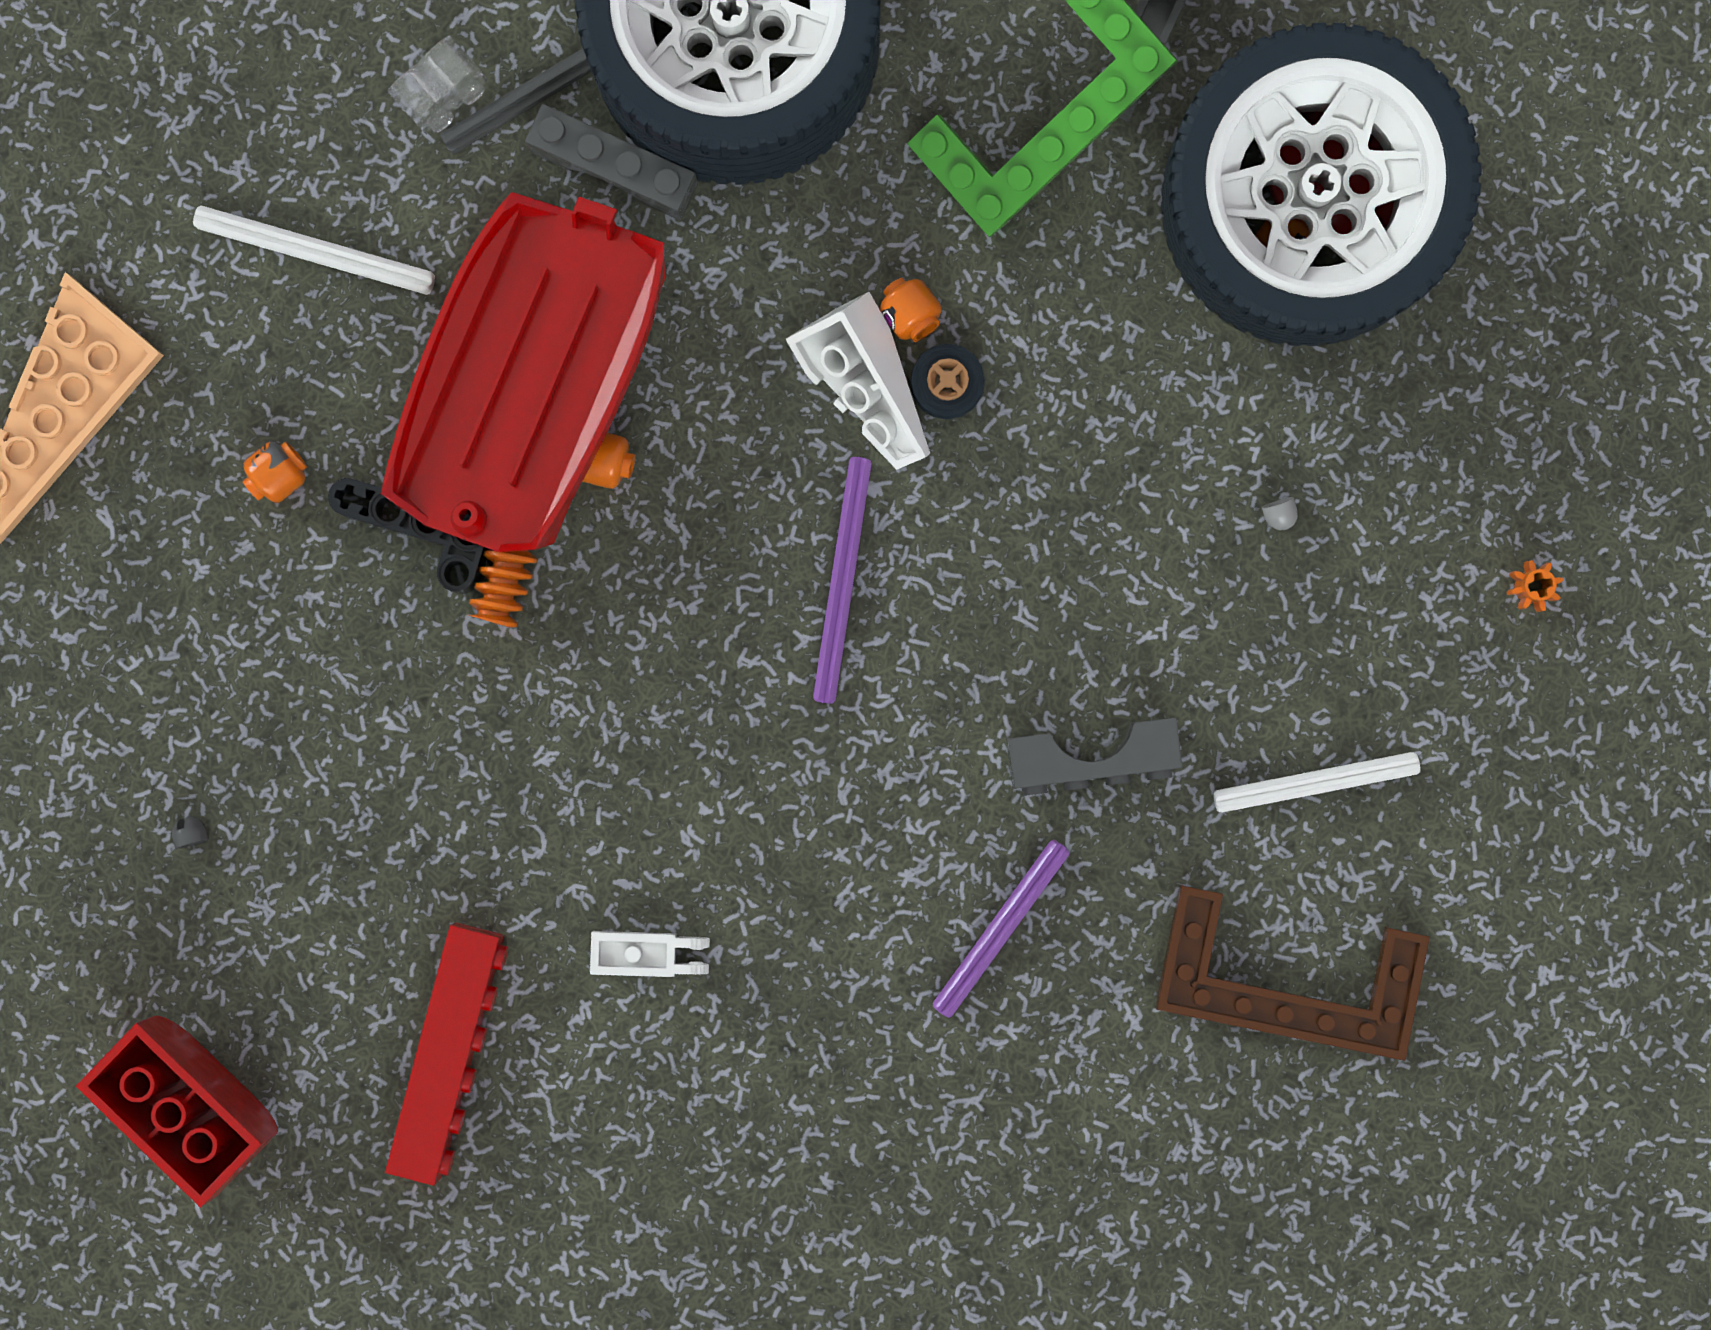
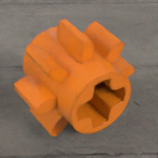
[1507,560,1563,612]

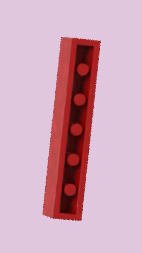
[385,922,509,1186]

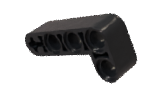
[328,478,490,594]

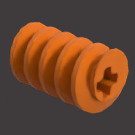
[469,550,538,628]

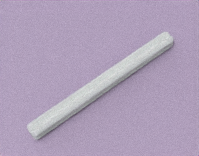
[193,206,435,295]

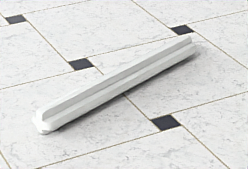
[1214,752,1420,813]

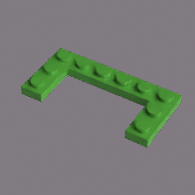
[907,0,1178,237]

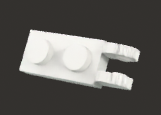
[590,931,710,977]

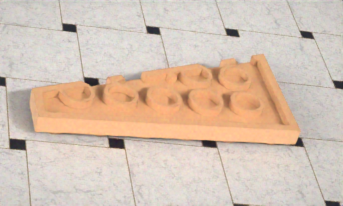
[0,272,164,544]

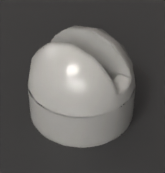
[1261,497,1298,530]

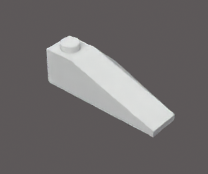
[786,292,930,470]

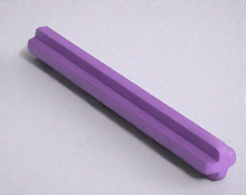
[933,840,1069,1018]

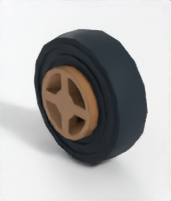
[910,344,985,420]

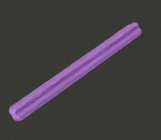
[813,457,871,704]

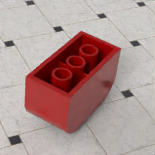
[76,1015,278,1208]

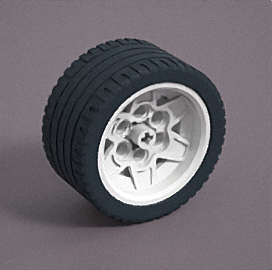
[575,0,881,185]
[1161,22,1482,346]

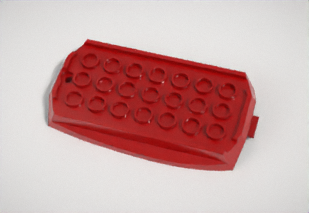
[381,192,666,552]

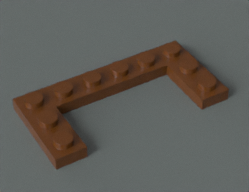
[1155,885,1430,1061]

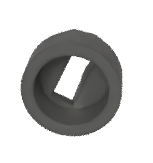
[172,816,209,849]

